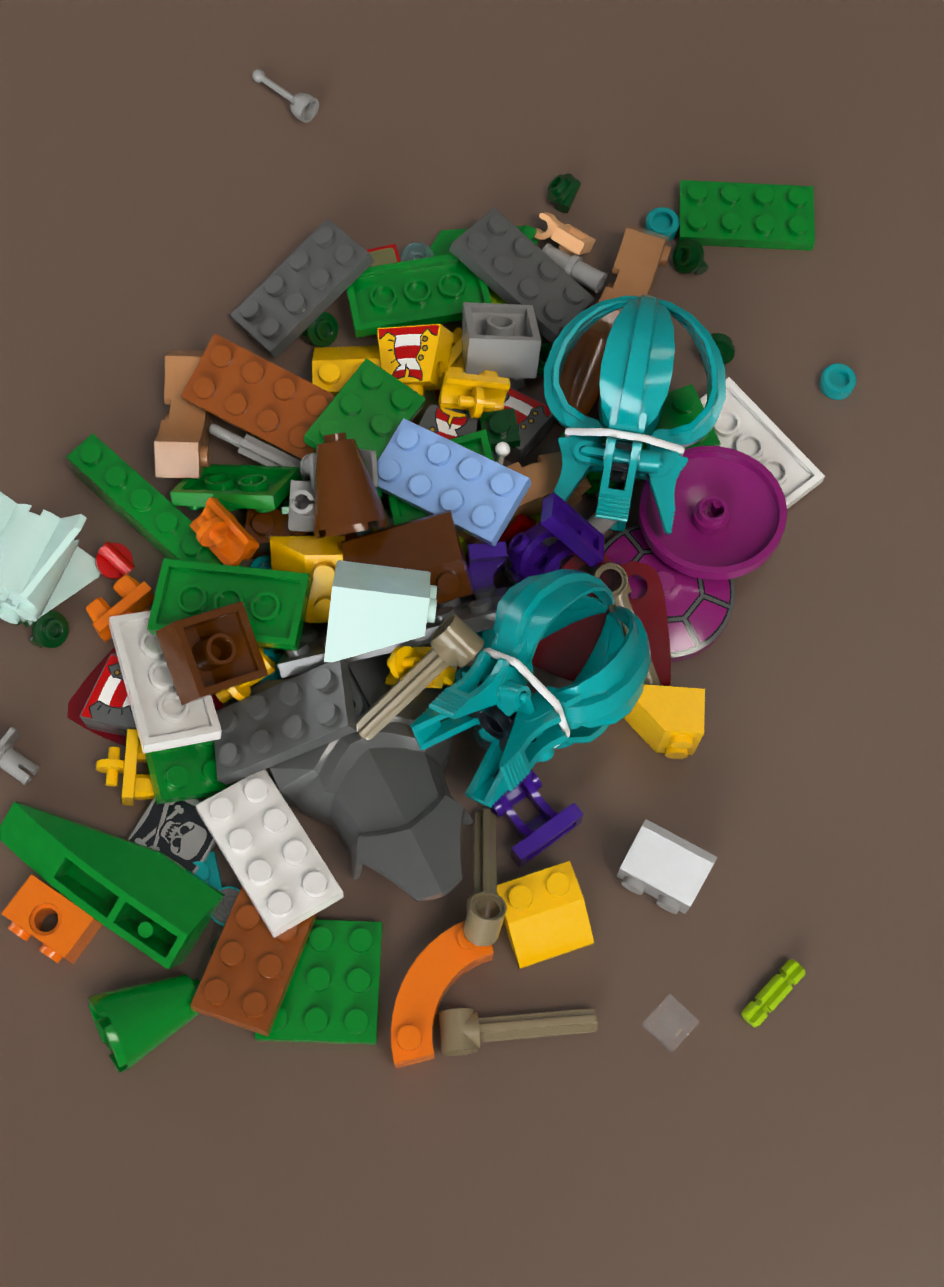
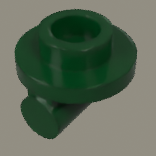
[547,173,581,213]
[673,238,708,275]
[300,312,339,347]
[29,610,69,648]

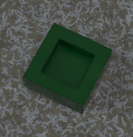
[478,408,521,451]

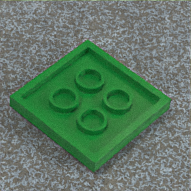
[255,920,383,1045]

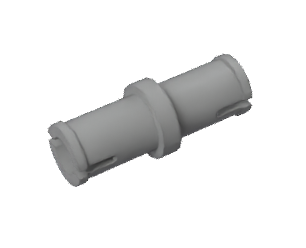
[542,243,608,293]

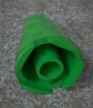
[87,974,200,1074]

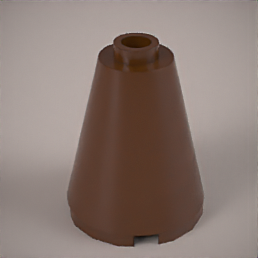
[553,326,607,427]
[313,432,389,539]

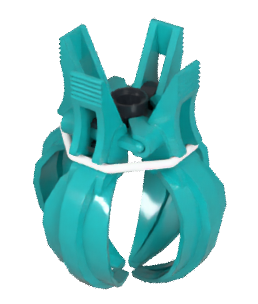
[544,294,726,536]
[410,569,651,808]

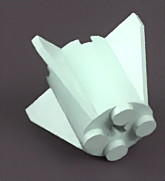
[0,492,100,624]

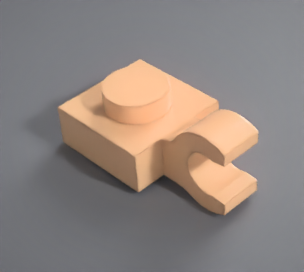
[534,212,596,256]

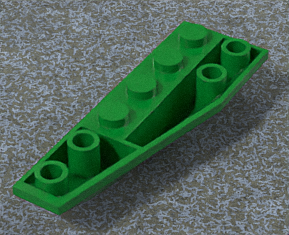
[0,801,225,969]

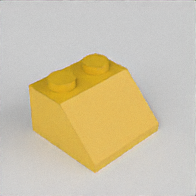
[312,345,381,395]
[270,536,345,623]
[623,685,705,759]
[497,861,594,969]

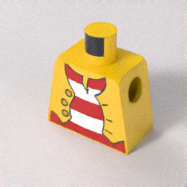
[377,324,453,410]

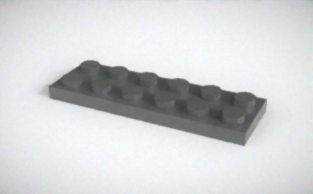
[277,585,508,678]

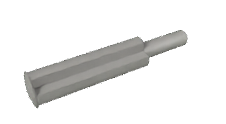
[209,424,309,481]

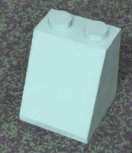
[324,560,437,662]

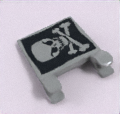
[128,797,216,874]

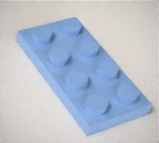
[377,418,532,547]

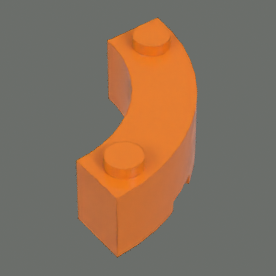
[391,920,494,1068]

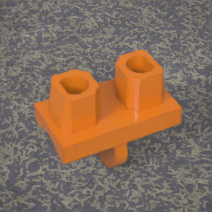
[189,497,259,566]
[86,574,154,643]

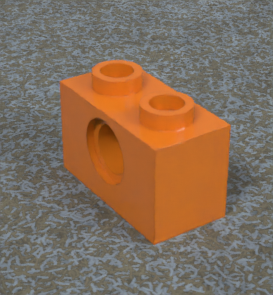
[1,874,102,964]

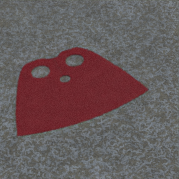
[532,554,671,686]

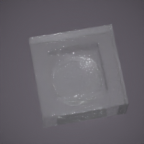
[642,994,700,1053]

